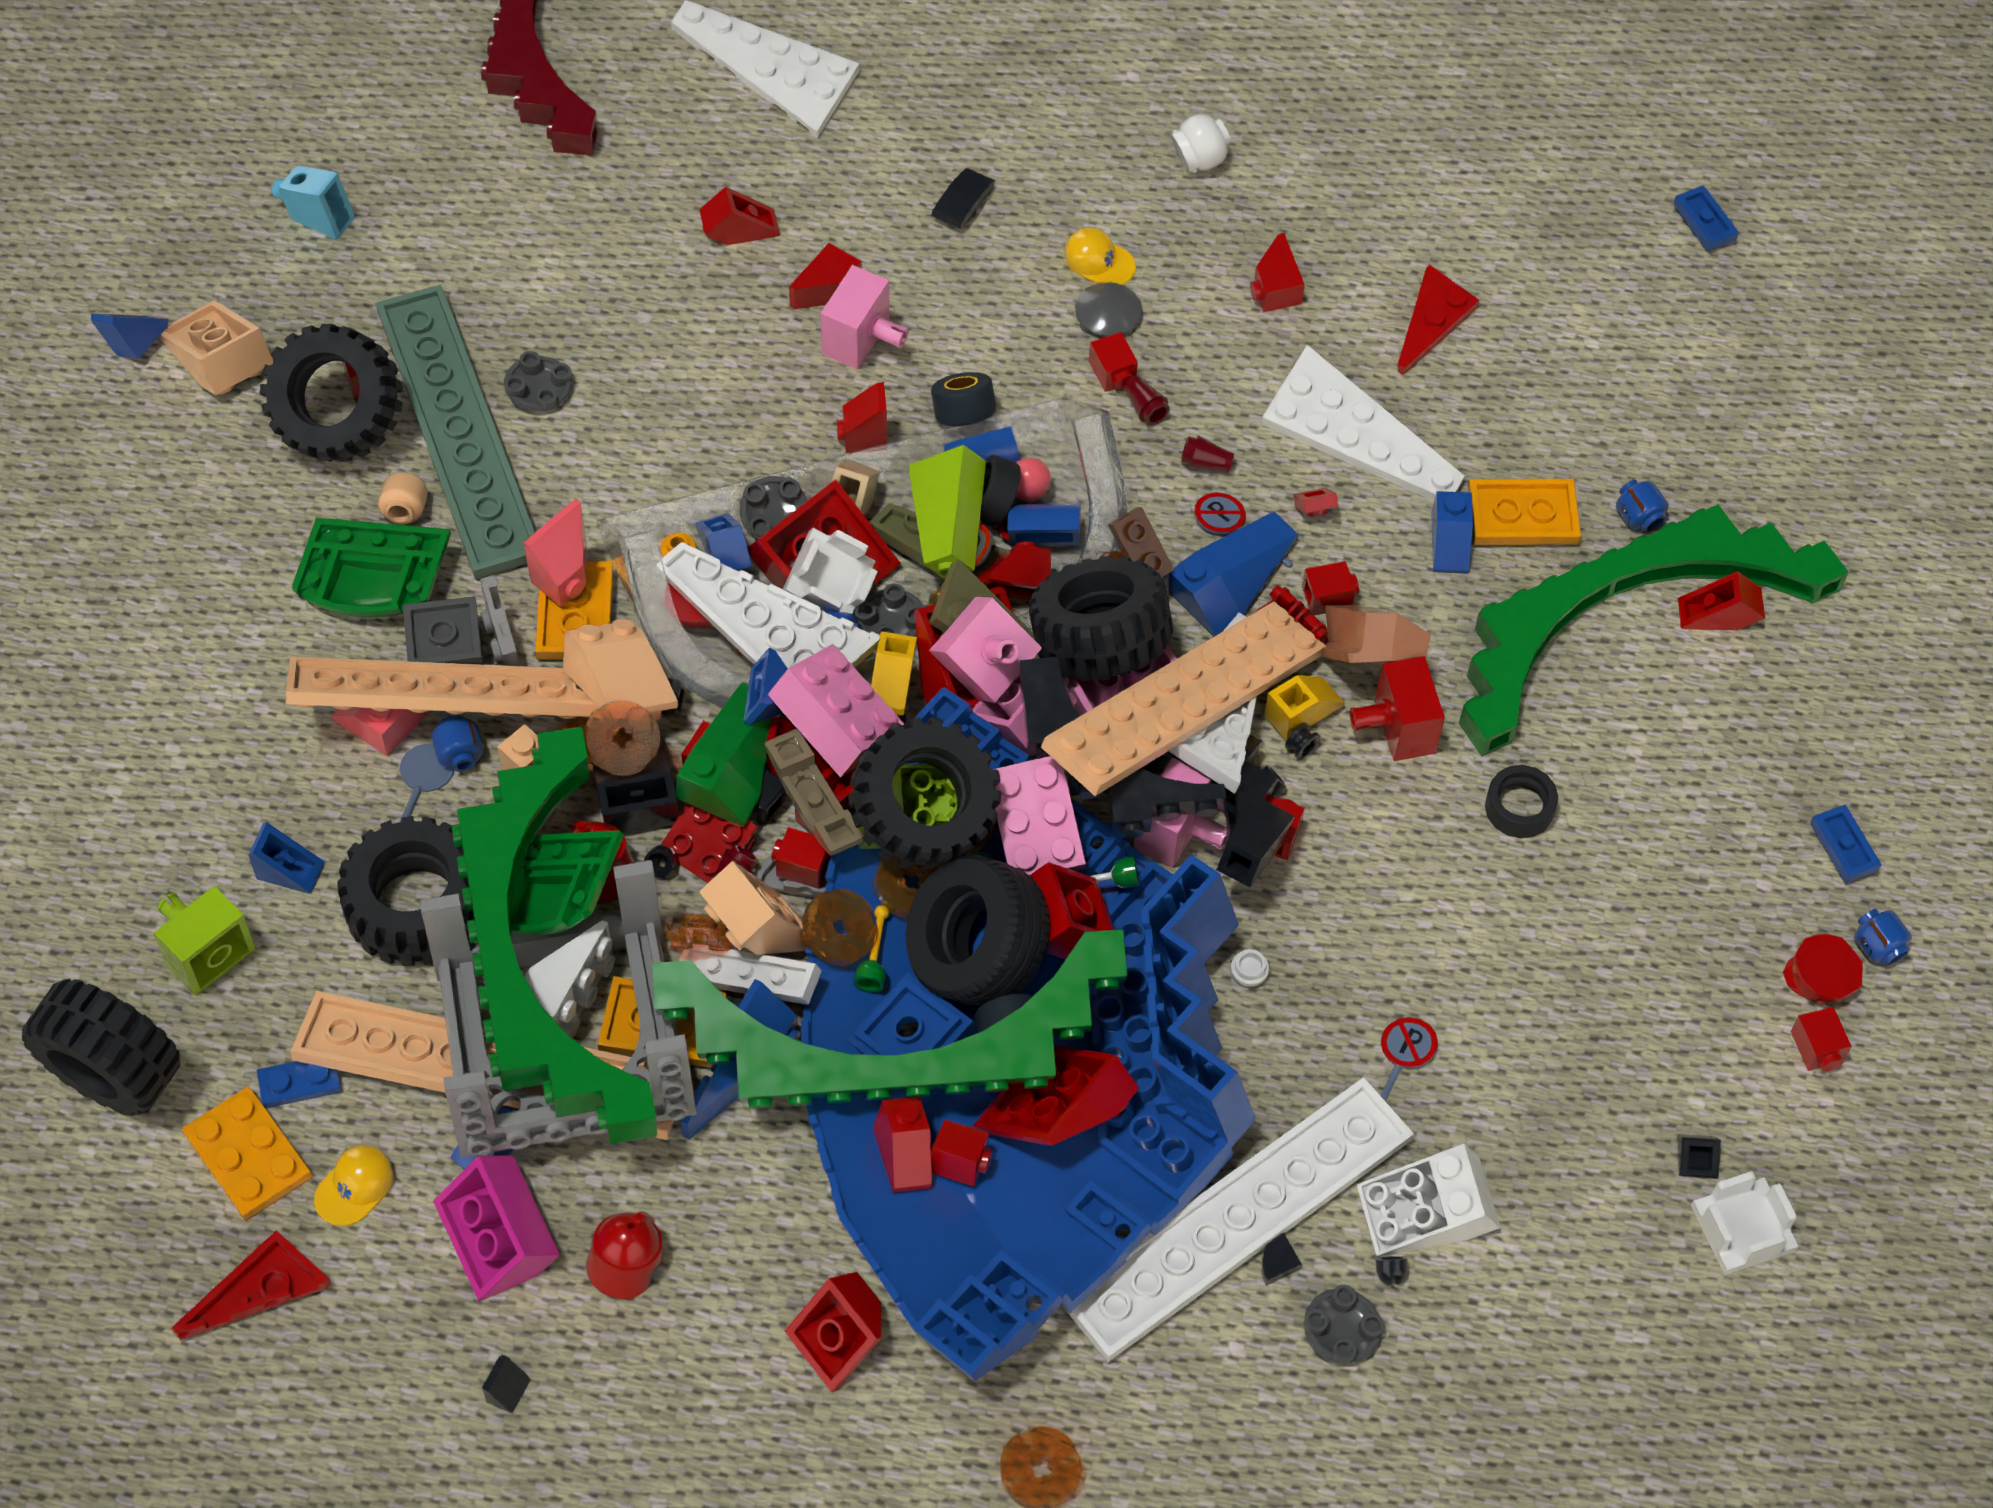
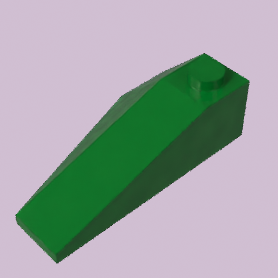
[676,682,772,828]

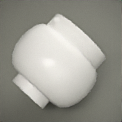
[1171,114,1231,173]

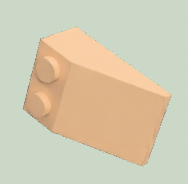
[158,300,274,396]
[563,619,678,720]
[699,861,814,955]

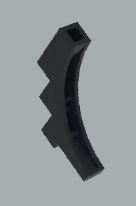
[1019,657,1226,838]
[1211,734,1295,888]

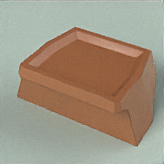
[1321,605,1431,663]

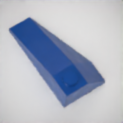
[1168,511,1298,637]
[680,979,801,1140]

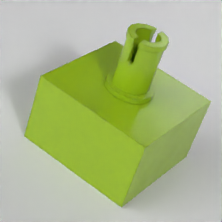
[153,885,256,996]

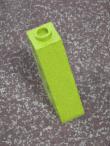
[909,445,986,579]

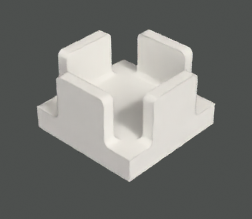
[783,528,877,613]
[1691,1171,1799,1275]

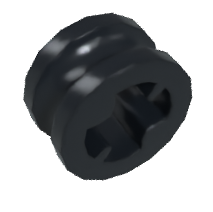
[1285,723,1321,760]

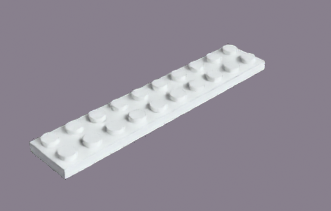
[1066,1077,1414,1362]

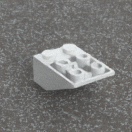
[525,920,615,1038]
[1357,1144,1500,1257]

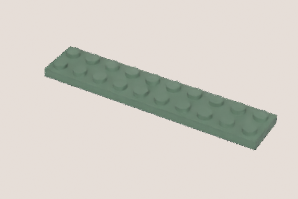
[375,284,535,579]

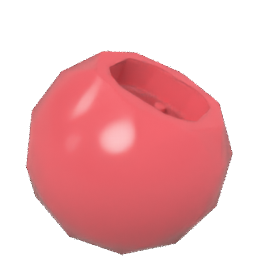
[1015,457,1051,502]

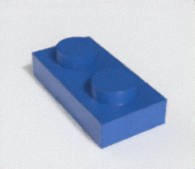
[1673,185,1739,252]
[1810,804,1882,883]
[257,1061,341,1109]

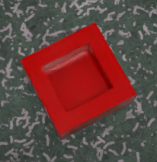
[1293,487,1338,517]

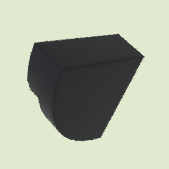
[1261,1232,1302,1285]

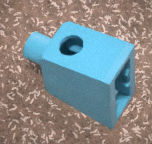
[272,166,355,240]

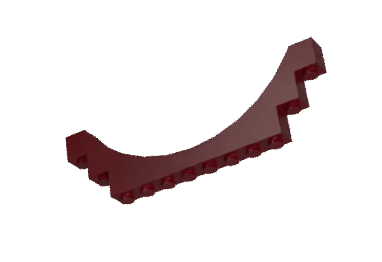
[481,0,598,156]

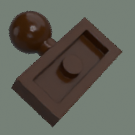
[1099,507,1174,578]

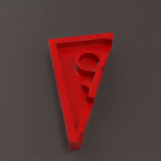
[1397,264,1480,375]
[171,1230,331,1340]

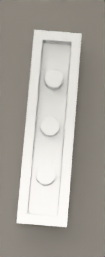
[679,942,822,1005]

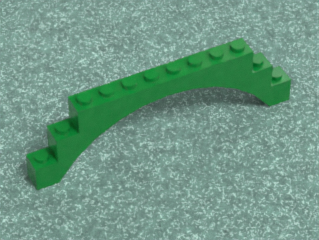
[1459,504,1849,757]
[451,727,657,1144]
[652,929,1127,1109]

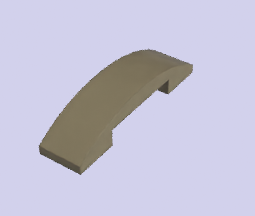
[764,729,864,856]

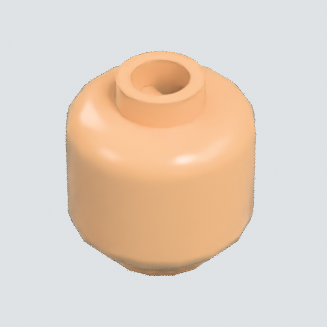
[378,472,428,525]

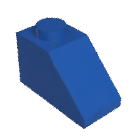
[1431,491,1473,574]
[695,513,752,572]

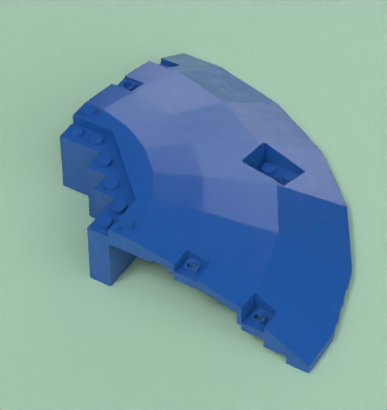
[801,687,1256,1382]

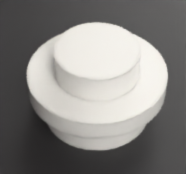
[1231,949,1269,987]

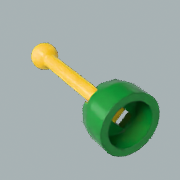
[853,905,889,992]

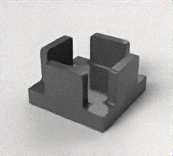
[403,596,484,665]

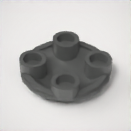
[1075,282,1142,337]
[504,351,573,412]
[739,476,807,539]
[855,583,924,637]
[1303,1285,1385,1365]

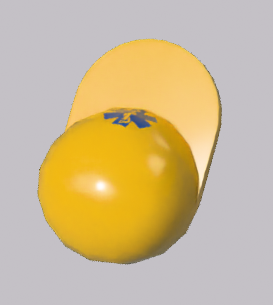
[1065,227,1136,285]
[314,1145,394,1226]

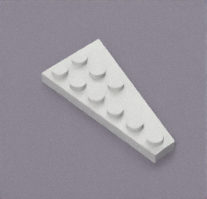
[671,0,860,138]
[1261,345,1465,501]
[655,542,880,668]
[1168,613,1257,793]

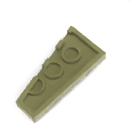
[869,503,1014,577]
[929,560,1039,659]

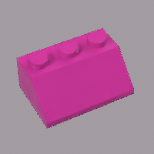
[433,1156,560,1301]

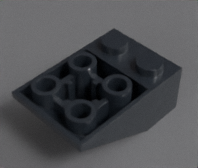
[587,727,679,834]

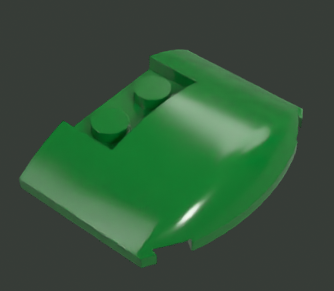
[291,518,451,617]
[510,830,624,936]

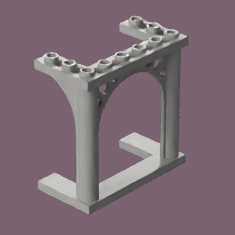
[420,860,696,1158]

